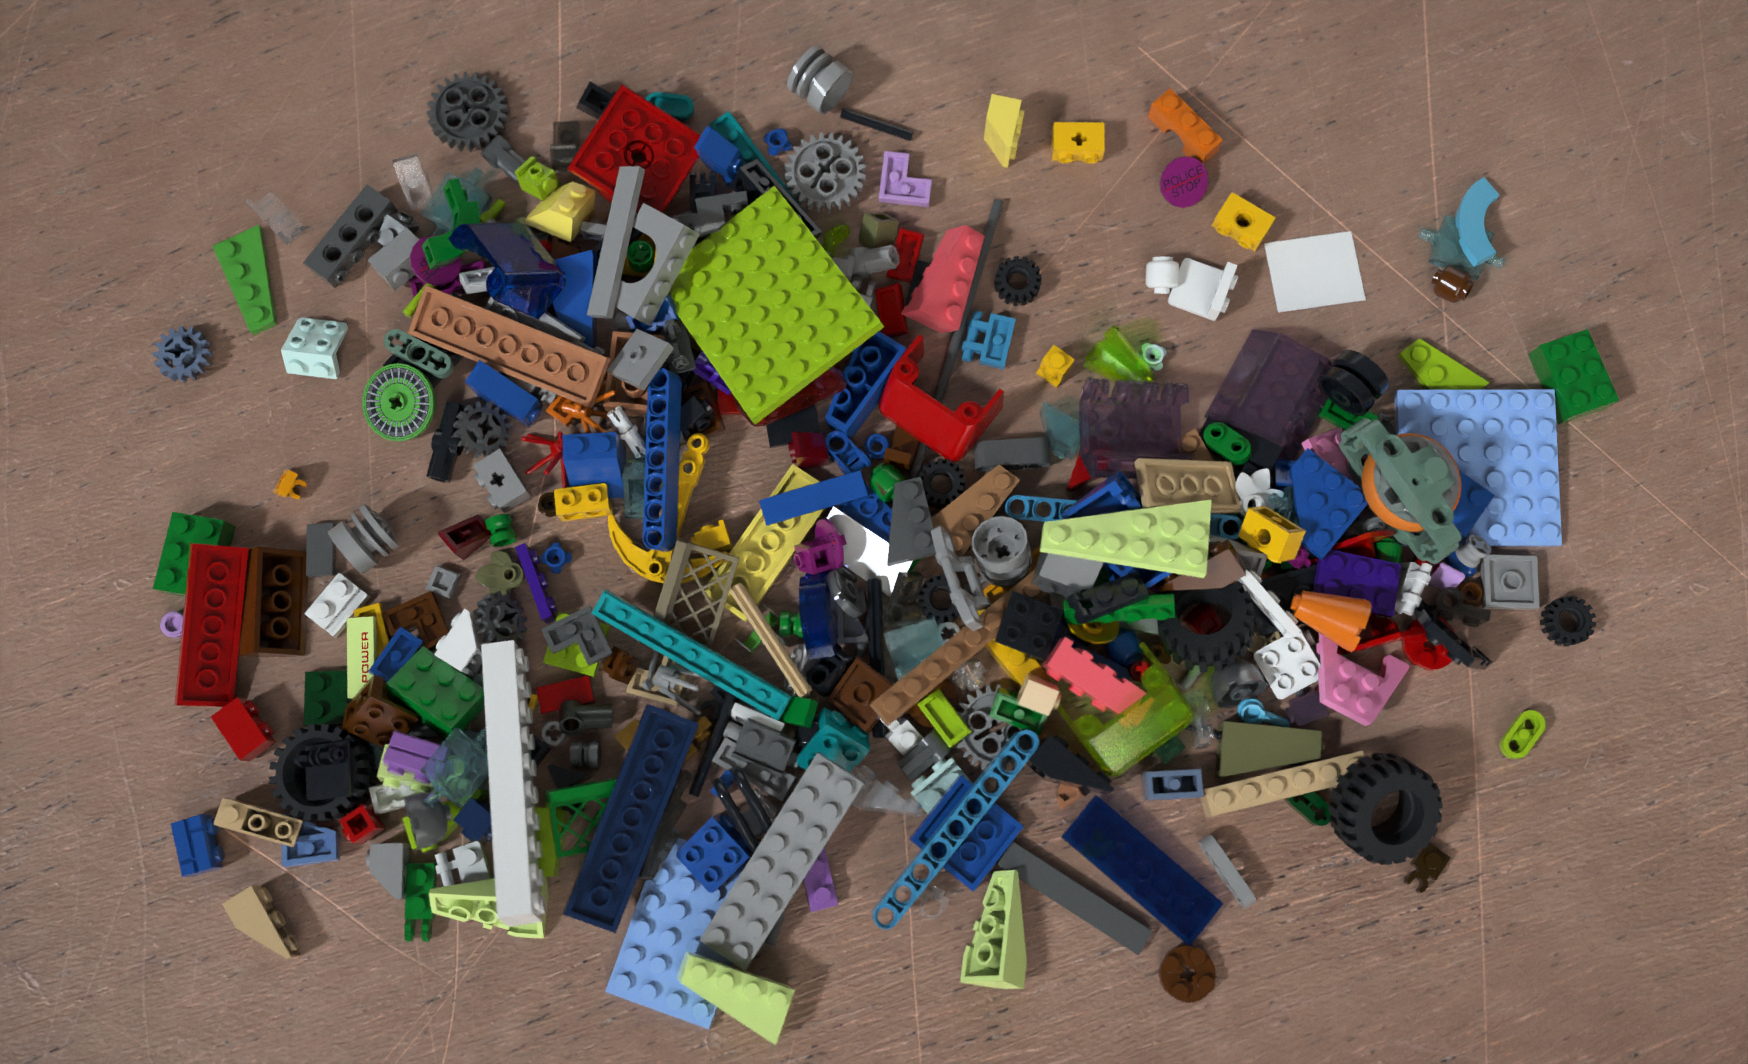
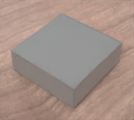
[425,565,462,599]

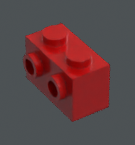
[210,697,276,762]

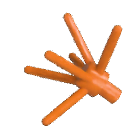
[562,380,616,434]

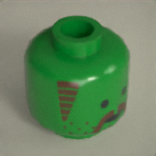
[869,463,907,502]

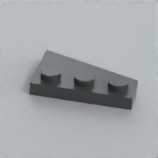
[887,477,936,567]

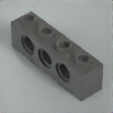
[303,185,398,288]

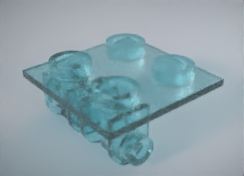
[883,617,943,681]

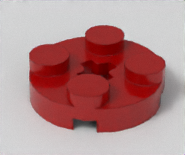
[1401,617,1455,671]

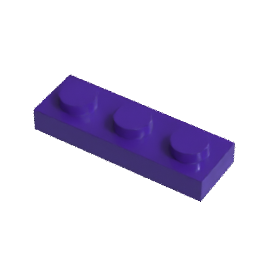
[515,543,558,623]

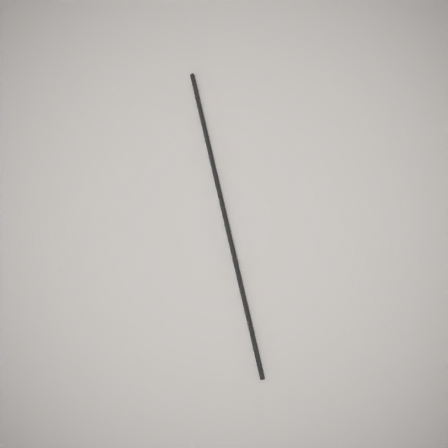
[765,199,1004,946]

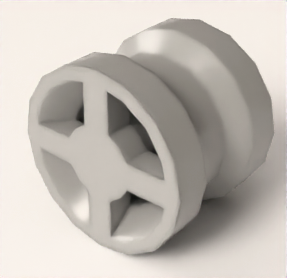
[1455,534,1491,568]

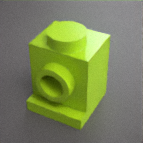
[514,156,560,201]

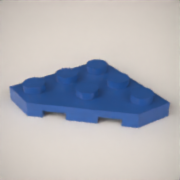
[1289,448,1368,560]

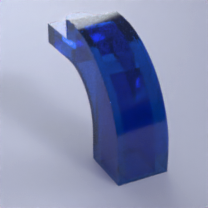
[799,569,838,660]

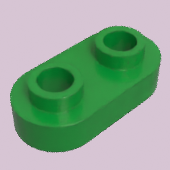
[1204,422,1252,465]

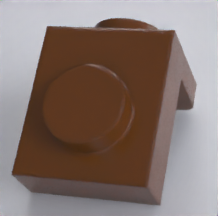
[602,646,641,684]

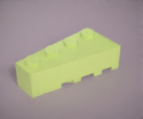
[676,951,795,1045]

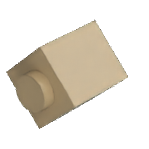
[1017,672,1062,716]

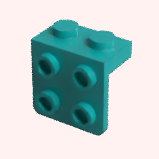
[796,707,870,773]

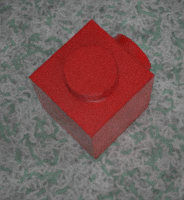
[339,805,386,844]

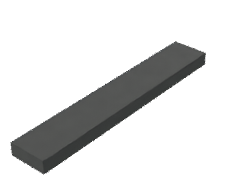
[997,841,1153,955]

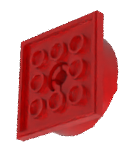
[568,84,701,214]

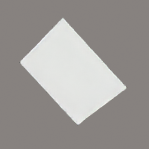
[1264,231,1366,313]

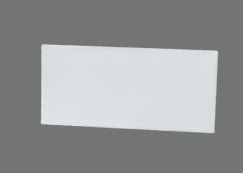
[827,506,913,598]

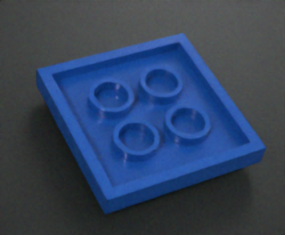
[909,774,1024,892]

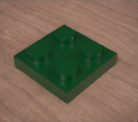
[303,670,352,726]

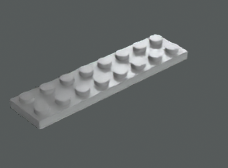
[699,752,865,971]

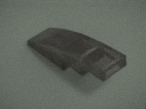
[638,769,694,880]

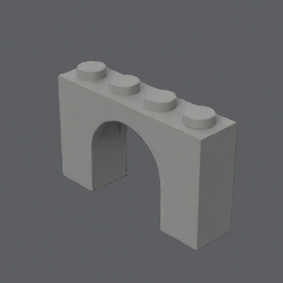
[615,203,700,326]

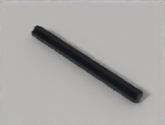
[867,578,887,738]

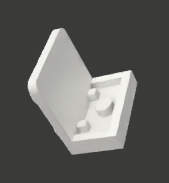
[1168,258,1238,321]
[1254,627,1321,699]

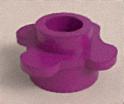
[1288,545,1311,569]

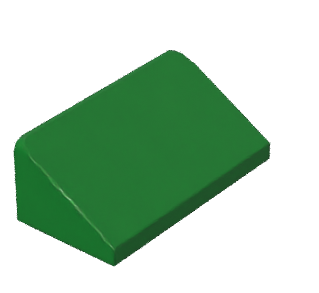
[989,687,1048,736]

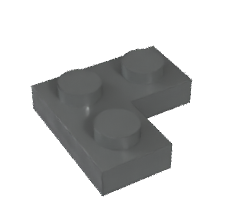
[541,605,614,666]

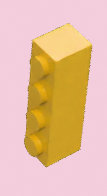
[961,609,1053,689]

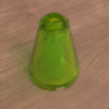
[1082,325,1155,394]

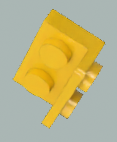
[554,483,614,522]

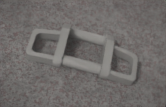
[931,526,991,631]

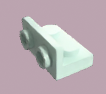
[910,757,972,814]

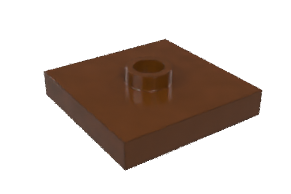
[827,657,894,733]

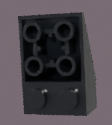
[1026,735,1114,794]

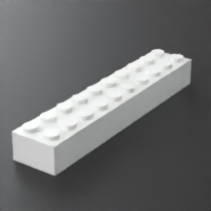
[481,640,546,927]

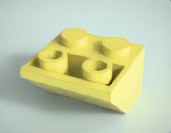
[984,94,1025,168]

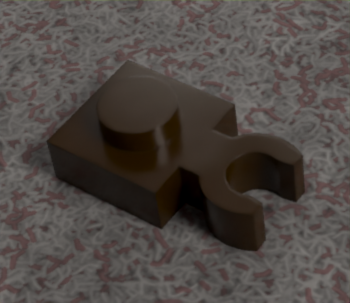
[1404,842,1451,893]

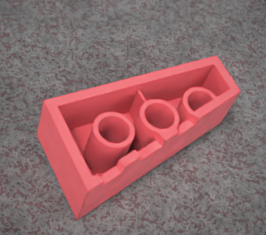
[901,225,985,333]
[1042,637,1154,728]

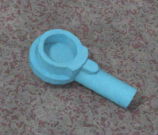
[1237,697,1290,728]

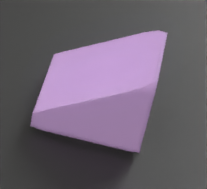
[1429,562,1466,593]

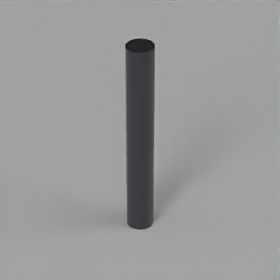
[840,108,914,141]

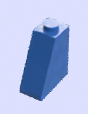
[465,360,543,427]

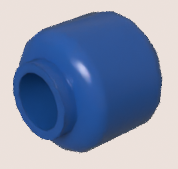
[1104,627,1145,668]

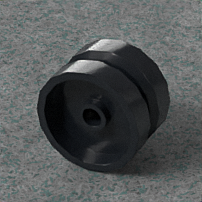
[1318,350,1389,416]

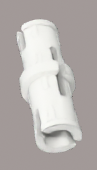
[607,405,646,458]

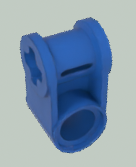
[825,431,872,475]

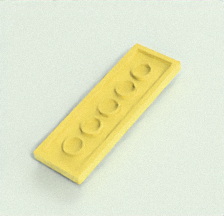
[705,464,826,622]

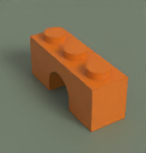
[1147,88,1223,165]

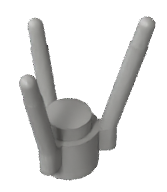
[653,664,703,716]

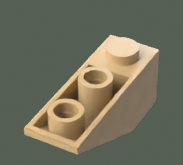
[213,798,303,847]
[222,885,300,959]

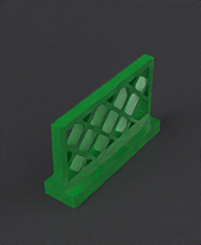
[544,777,664,858]

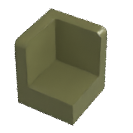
[859,213,899,249]

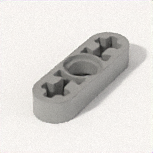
[1198,834,1257,909]

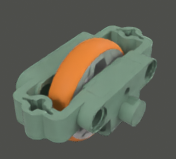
[1339,418,1461,564]

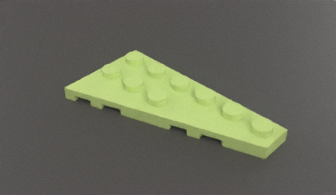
[1040,499,1212,578]

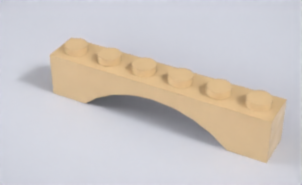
[1201,751,1365,817]

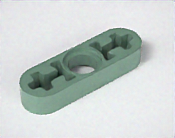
[383,329,454,378]

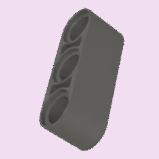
[973,437,1051,472]

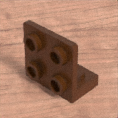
[342,674,419,748]

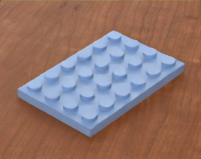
[605,833,748,1029]

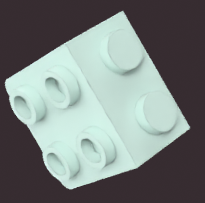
[281,318,348,379]

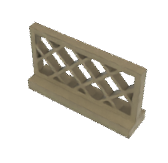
[654,538,739,649]

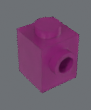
[794,539,836,575]

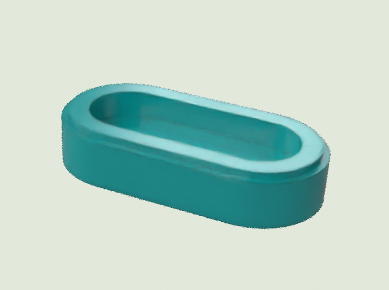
[646,92,695,122]

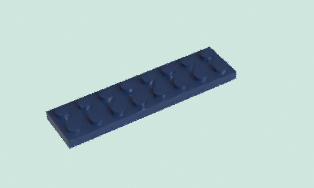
[563,704,699,933]

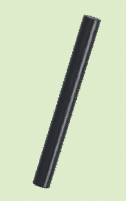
[689,692,736,797]

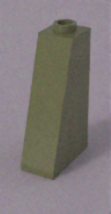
[1215,721,1325,778]

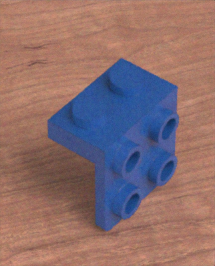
[676,813,752,893]

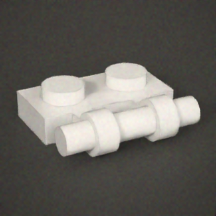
[1394,562,1433,616]
[435,841,492,887]

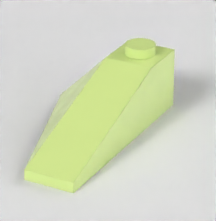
[960,870,1027,989]
[429,876,548,939]

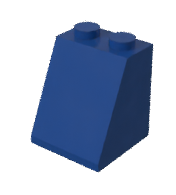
[563,432,627,499]

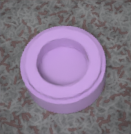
[160,611,183,638]

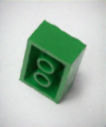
[1528,329,1619,425]
[153,512,235,597]
[386,646,485,743]

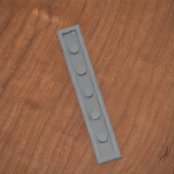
[587,166,645,319]

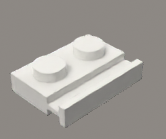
[304,573,371,638]

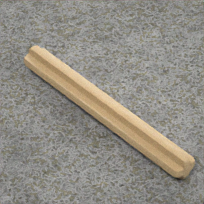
[730,583,812,698]

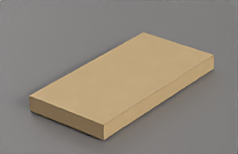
[1134,458,1242,514]

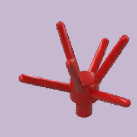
[521,431,568,488]

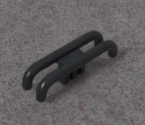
[713,766,773,855]

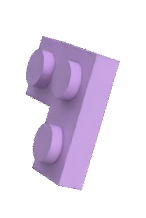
[879,151,932,207]

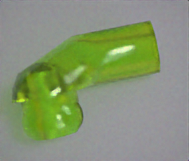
[823,224,851,257]

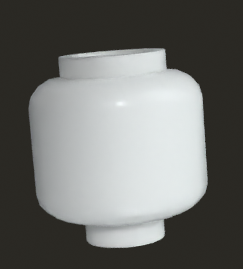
[1146,257,1179,294]

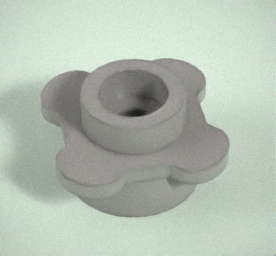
[539,388,557,404]

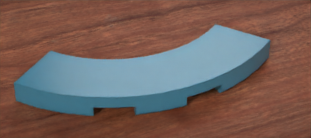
[1456,177,1500,267]

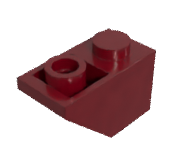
[788,432,829,470]

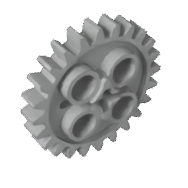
[785,132,866,213]
[956,684,1031,771]

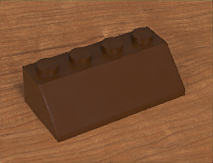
[240,546,308,658]

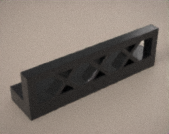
[731,159,822,239]

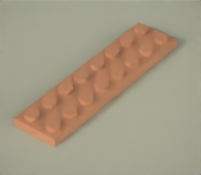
[408,285,611,408]

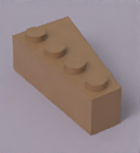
[931,465,1020,557]

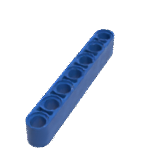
[643,368,682,552]

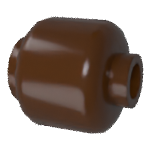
[1432,265,1474,303]

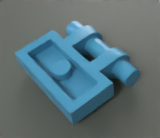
[961,311,1016,370]

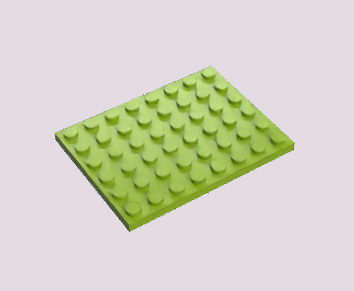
[667,186,884,424]

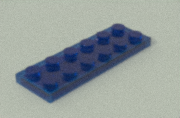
[1060,795,1224,947]

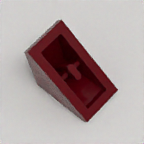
[438,514,491,560]

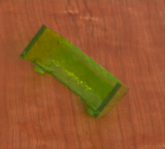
[1057,642,1194,777]

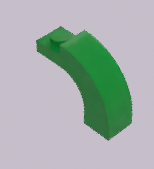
[422,178,480,270]

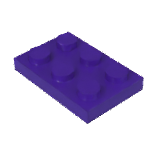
[1313,549,1401,618]

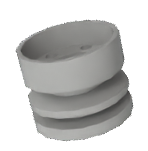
[787,45,853,115]
[328,504,400,574]
[971,516,1033,587]

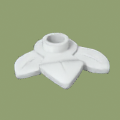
[1235,468,1284,517]

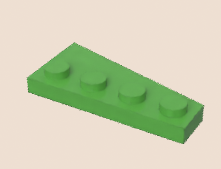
[213,225,278,335]

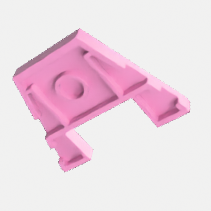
[1315,630,1410,726]

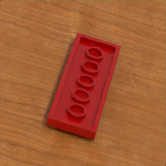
[175,543,249,707]

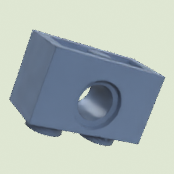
[1141,769,1204,801]

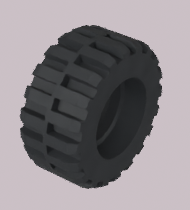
[1328,752,1443,865]

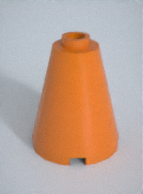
[1290,590,1372,652]

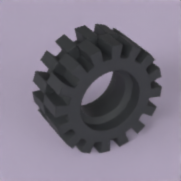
[994,256,1042,306]
[919,458,965,509]
[918,574,964,624]
[1540,596,1596,646]

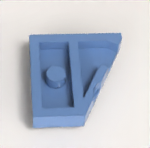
[282,813,340,868]

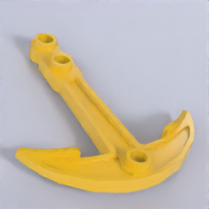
[608,433,728,584]

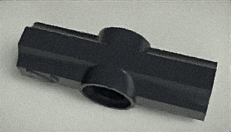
[426,402,466,483]

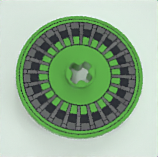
[362,364,436,441]

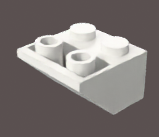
[434,609,487,677]

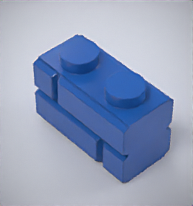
[171,814,225,877]

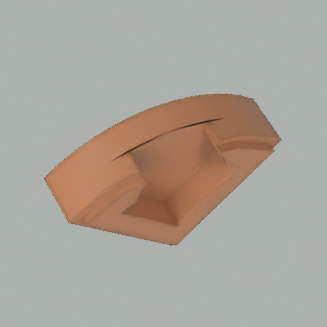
[1057,784,1084,810]

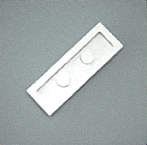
[1236,569,1301,638]

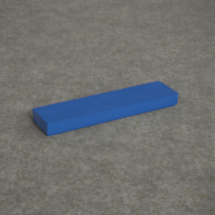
[759,470,868,526]

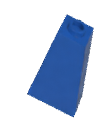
[542,250,598,349]

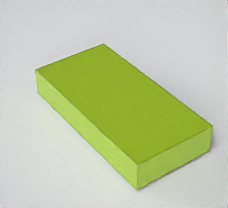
[917,688,972,748]

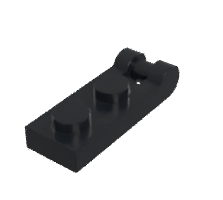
[1067,571,1149,624]

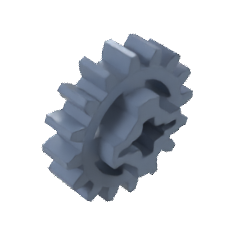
[152,326,213,383]

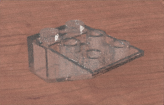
[850,765,923,818]

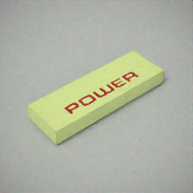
[347,616,377,699]

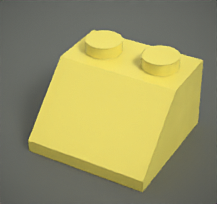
[525,181,596,242]

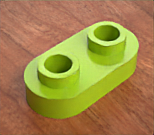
[1499,710,1546,759]

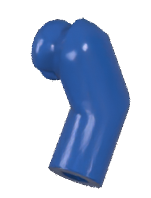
[1445,551,1477,577]

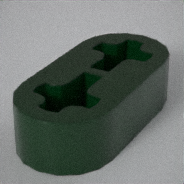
[1285,792,1332,826]

